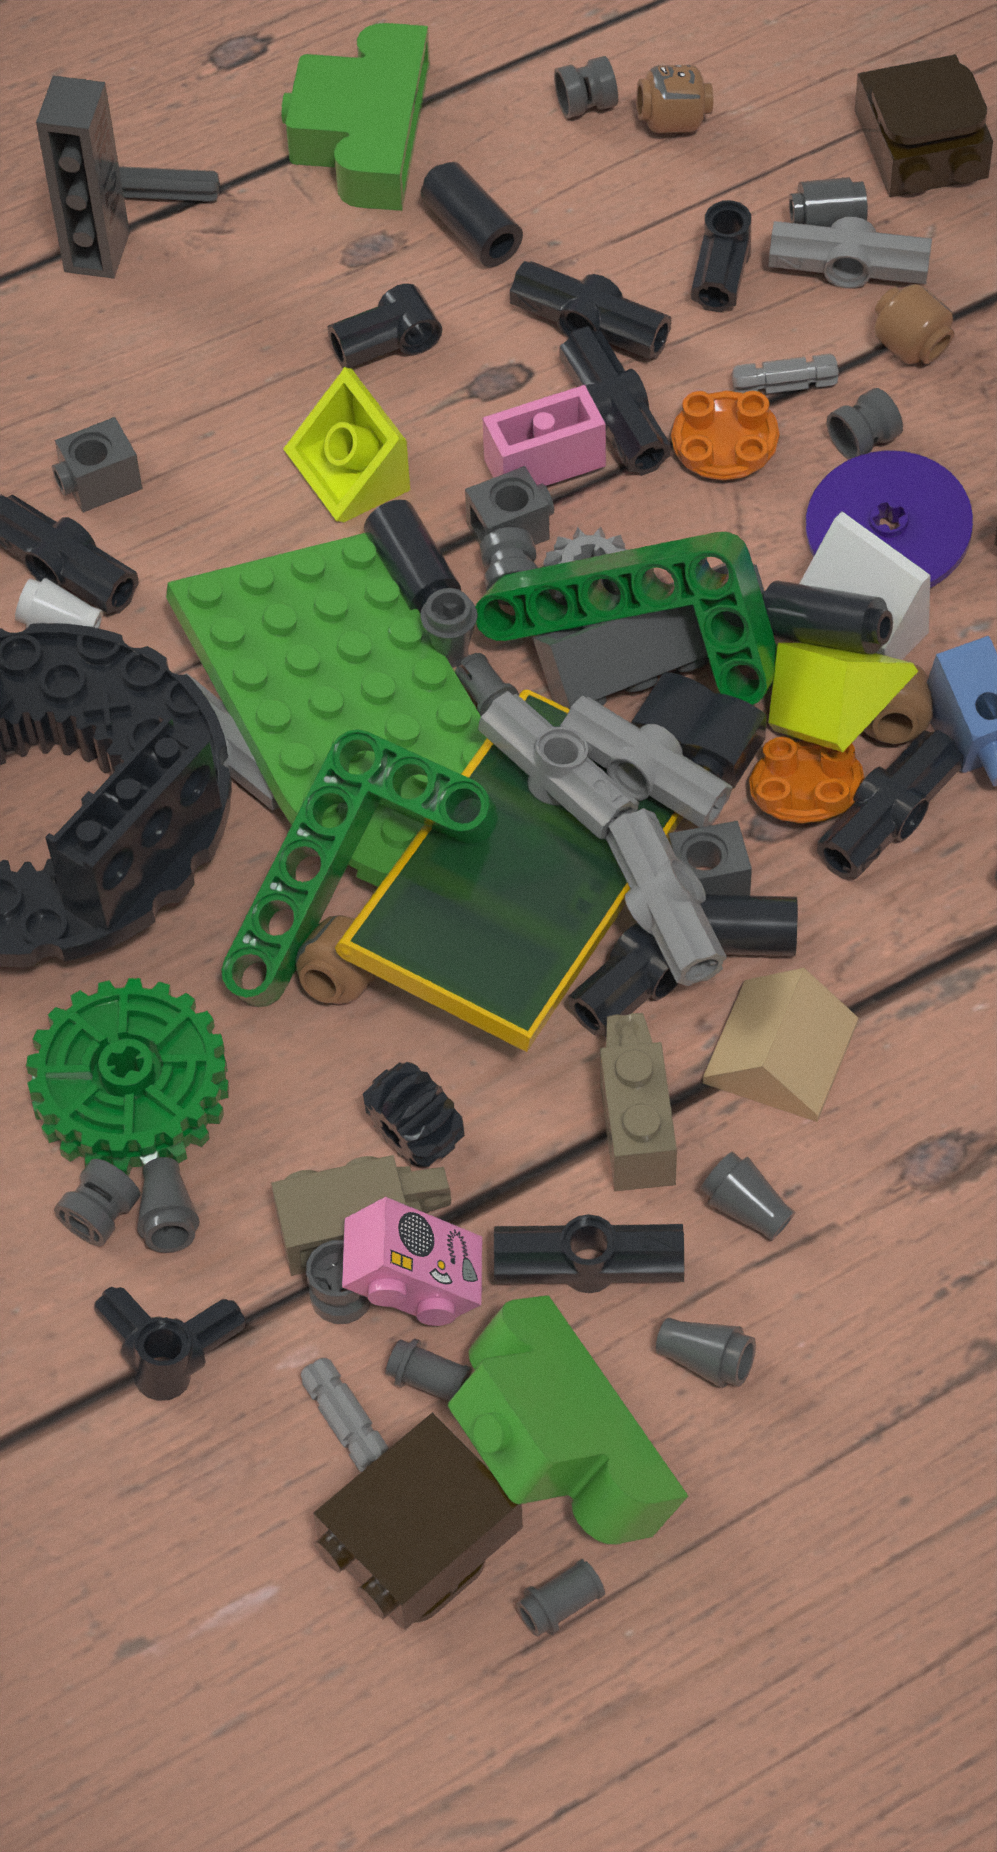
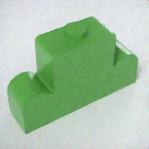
[282,23,430,211]
[448,1295,689,1545]

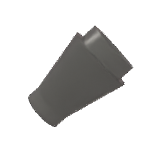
[421,588,477,668]
[700,1151,796,1241]
[137,1157,200,1253]
[656,1317,756,1388]

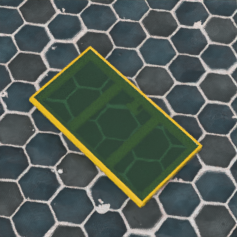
[335,689,683,1052]

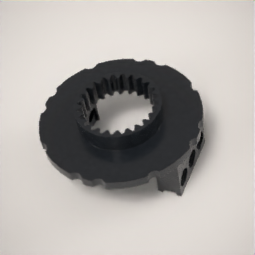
[0,623,232,967]

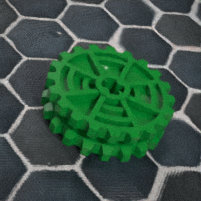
[26,978,229,1177]

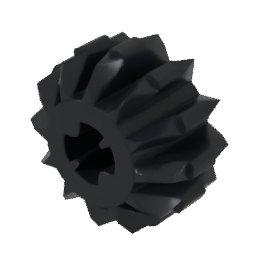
[363,1062,465,1167]

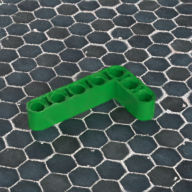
[475,532,777,705]
[221,729,498,1007]

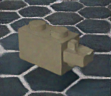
[600,1013,677,1191]
[271,1155,451,1276]

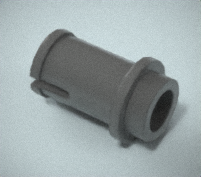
[455,653,519,716]
[385,1338,472,1401]
[516,1559,605,1637]

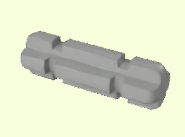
[732,354,839,394]
[301,1358,389,1472]

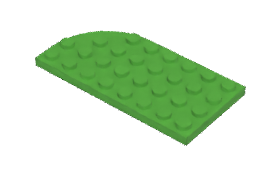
[166,533,567,900]

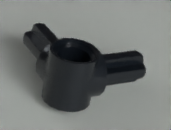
[94,1286,246,1401]

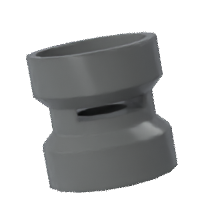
[554,56,618,118]
[826,388,903,460]
[480,527,538,606]
[54,1158,141,1246]
[306,1240,371,1324]

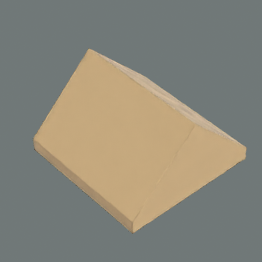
[703,968,858,1122]

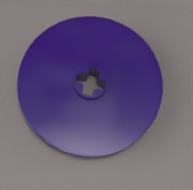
[806,450,973,588]

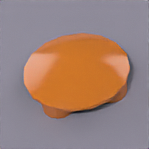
[671,390,780,480]
[749,737,864,823]

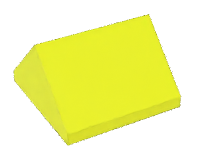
[283,367,410,523]
[768,643,918,752]

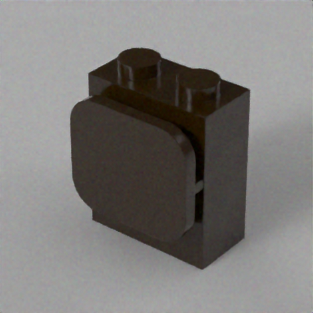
[855,54,993,197]
[313,1412,523,1630]

